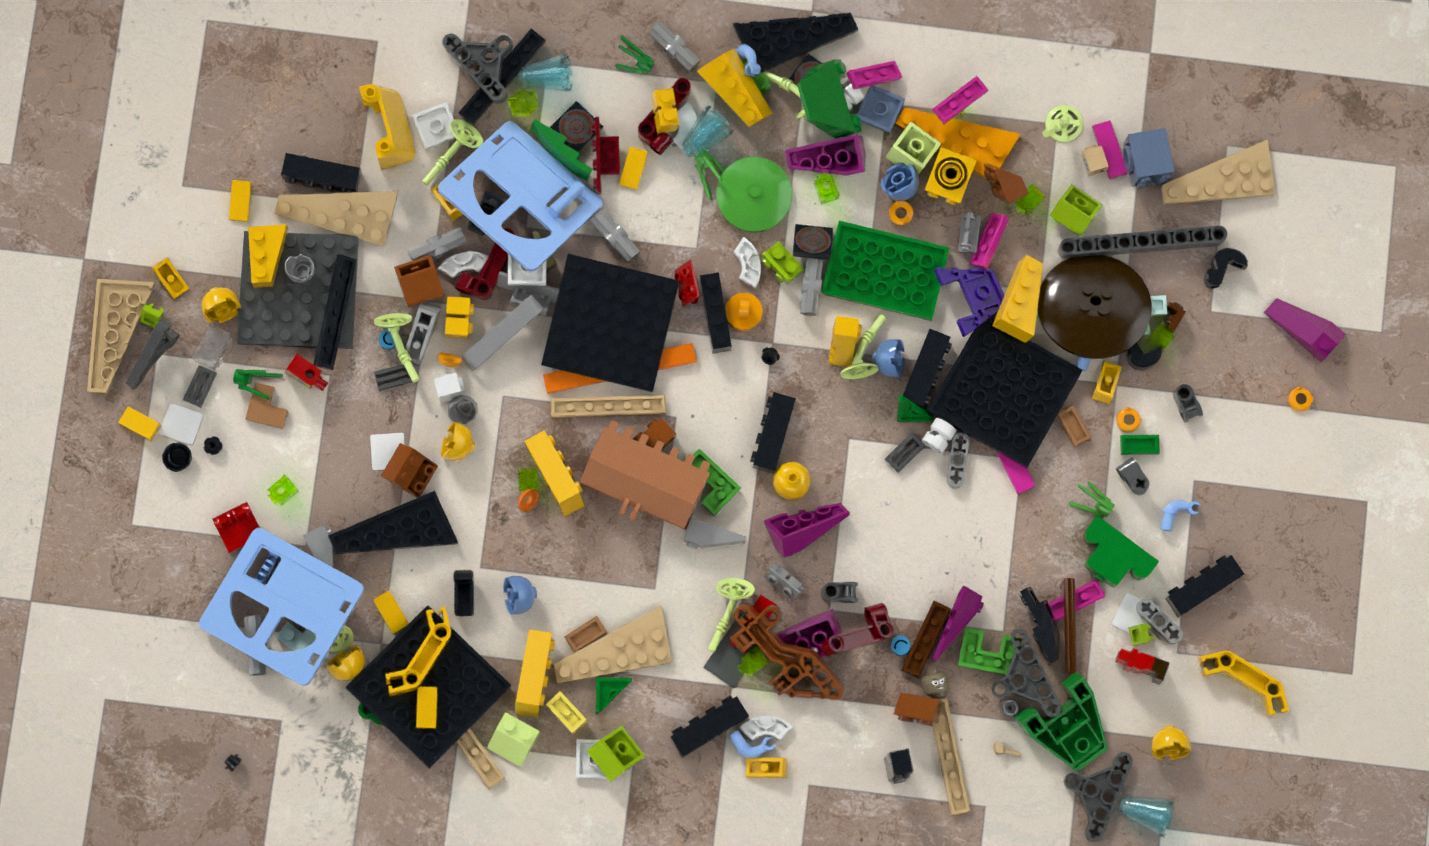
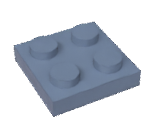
[857,85,905,134]

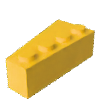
[697,49,773,127]
[992,255,1043,343]
[524,430,584,517]
[515,629,555,718]

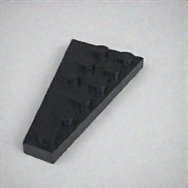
[733,13,859,75]
[328,491,458,554]

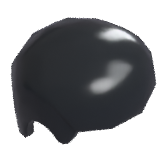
[162,442,192,472]

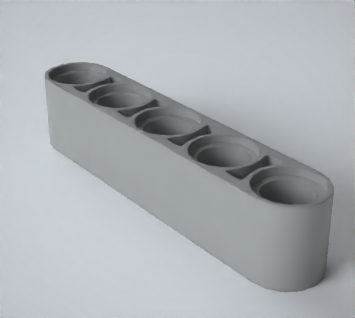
[462,294,544,370]

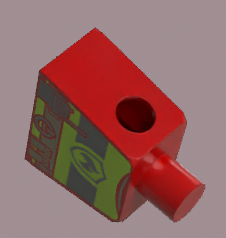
[285,354,329,391]

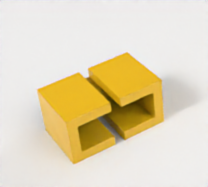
[651,88,679,133]
[445,297,474,339]

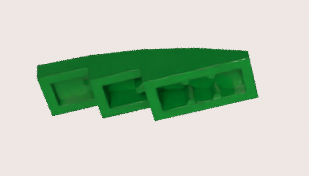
[530,119,593,181]

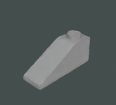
[405,302,442,366]
[684,518,746,549]
[303,525,334,568]

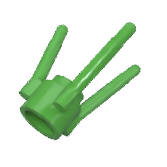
[695,151,725,200]
[1069,481,1115,517]

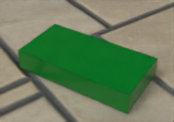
[1120,435,1160,455]

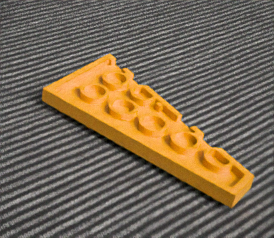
[894,107,1021,182]

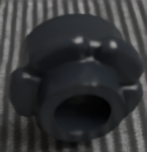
[761,347,780,365]
[203,436,223,455]
[224,754,242,772]

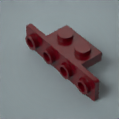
[592,117,620,194]

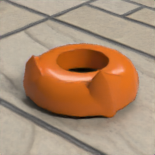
[518,489,540,512]

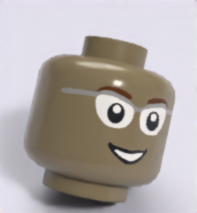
[922,669,949,698]

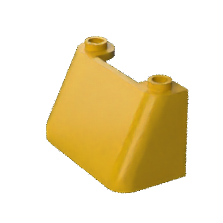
[359,84,415,170]

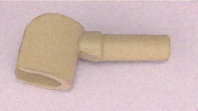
[994,742,1021,757]

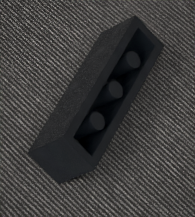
[281,153,362,193]
[699,272,732,354]
[903,329,952,408]
[750,392,796,474]
[1165,555,1244,618]
[670,696,749,758]
[884,748,914,784]

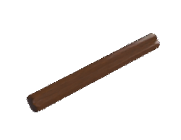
[1064,578,1077,674]

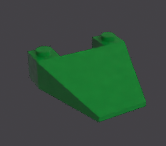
[797,59,862,139]
[1014,672,1108,772]

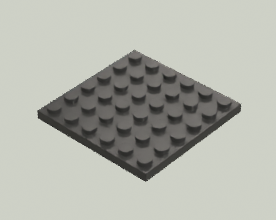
[237,231,359,349]

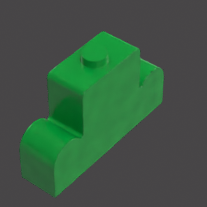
[1083,515,1159,588]

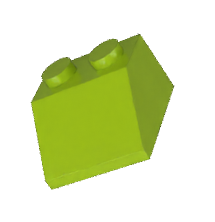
[1049,184,1103,236]
[587,725,645,782]

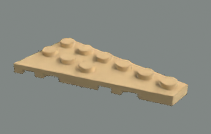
[1161,139,1275,205]
[274,190,399,246]
[87,279,155,394]
[554,606,672,684]

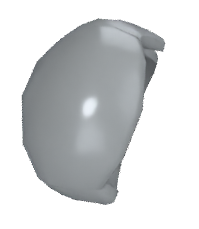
[284,254,315,283]
[448,395,478,425]

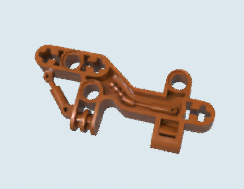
[730,603,844,700]

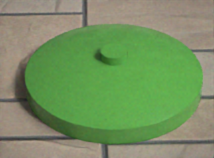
[716,157,792,232]

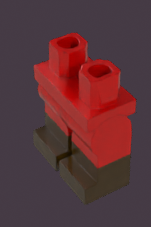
[1115,648,1170,685]

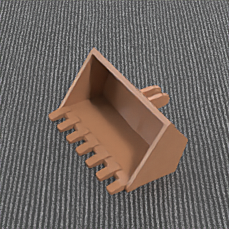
[580,421,710,530]

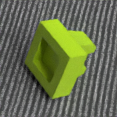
[140,303,164,328]
[1128,623,1153,646]

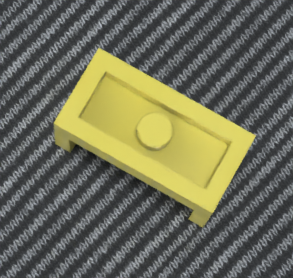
[546,691,587,735]

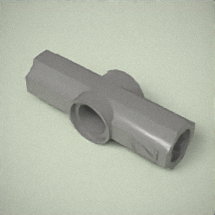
[649,22,701,73]
[591,210,640,263]
[408,227,467,261]
[800,258,823,316]
[244,615,266,676]

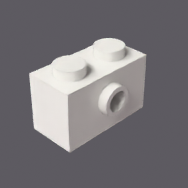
[434,373,465,404]

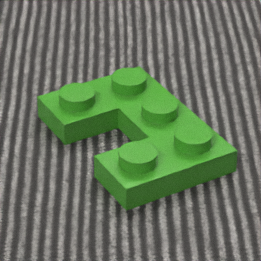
[692,449,741,516]
[957,627,1022,676]

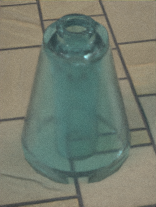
[519,53,573,91]
[682,105,734,157]
[1119,796,1176,838]

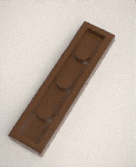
[901,601,951,678]

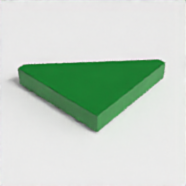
[897,395,933,422]
[596,677,632,714]

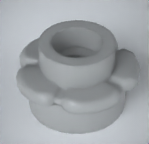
[1000,699,1020,718]

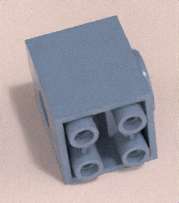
[1123,128,1175,188]

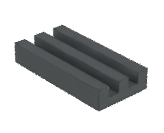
[374,364,412,391]
[183,365,217,408]
[885,433,925,473]

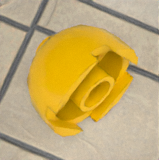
[201,287,241,323]
[441,421,475,461]
[773,462,811,500]
[325,645,365,681]
[1152,725,1191,760]

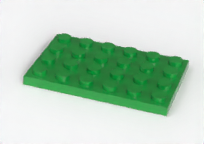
[821,221,949,321]

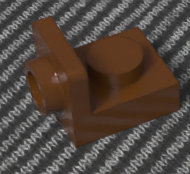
[1165,302,1186,334]

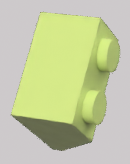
[885,122,941,175]
[487,712,540,767]

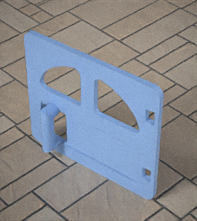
[438,121,603,271]
[199,528,364,686]

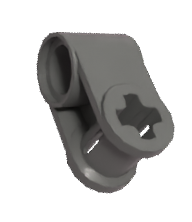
[1173,384,1203,423]
[1116,457,1149,495]
[821,582,858,603]

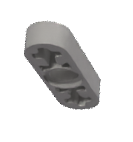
[947,433,969,489]
[1136,599,1183,644]

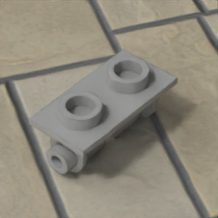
[958,212,981,253]
[764,563,804,601]

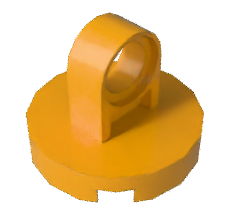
[725,293,763,331]

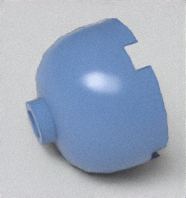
[881,163,920,201]
[872,339,905,377]
[503,576,537,615]

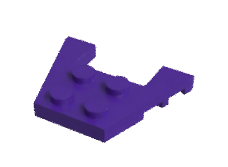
[934,267,1004,337]

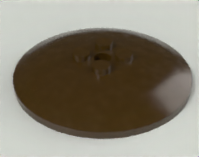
[1037,255,1152,359]

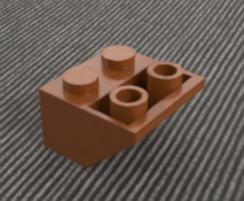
[983,163,1029,204]
[394,255,445,308]
[381,443,438,498]
[894,693,942,726]

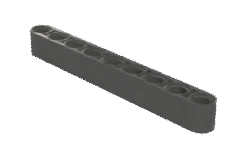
[1058,225,1228,259]

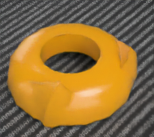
[889,201,914,225]
[437,352,462,367]
[1288,387,1314,412]
[1116,407,1142,433]

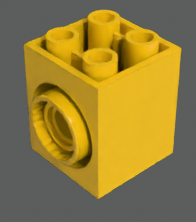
[925,146,977,205]

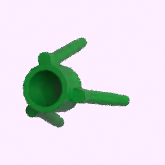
[615,36,655,75]
[233,369,283,400]

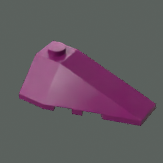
[785,134,866,176]
[1264,298,1346,362]
[764,503,850,558]
[931,585,984,663]
[764,609,842,659]

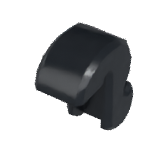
[467,191,503,236]
[1204,248,1248,289]
[1126,343,1162,371]
[453,570,474,616]

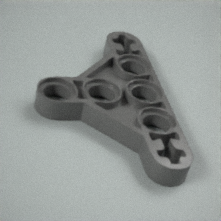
[442,33,513,104]
[126,318,180,390]
[992,629,1061,718]
[1063,752,1133,842]

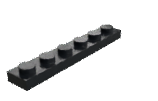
[458,28,546,126]
[313,254,357,370]

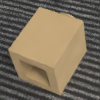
[1081,145,1109,176]

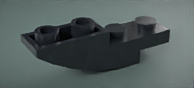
[1020,587,1060,663]

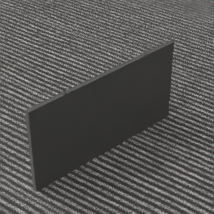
[703,611,760,688]

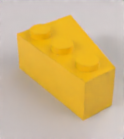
[248,224,289,288]
[829,316,862,367]

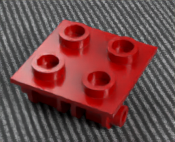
[674,260,699,307]
[212,502,260,553]

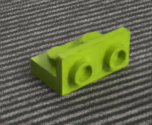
[761,241,804,285]

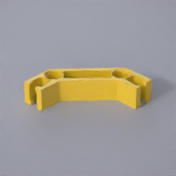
[385,606,451,696]
[1198,651,1289,717]

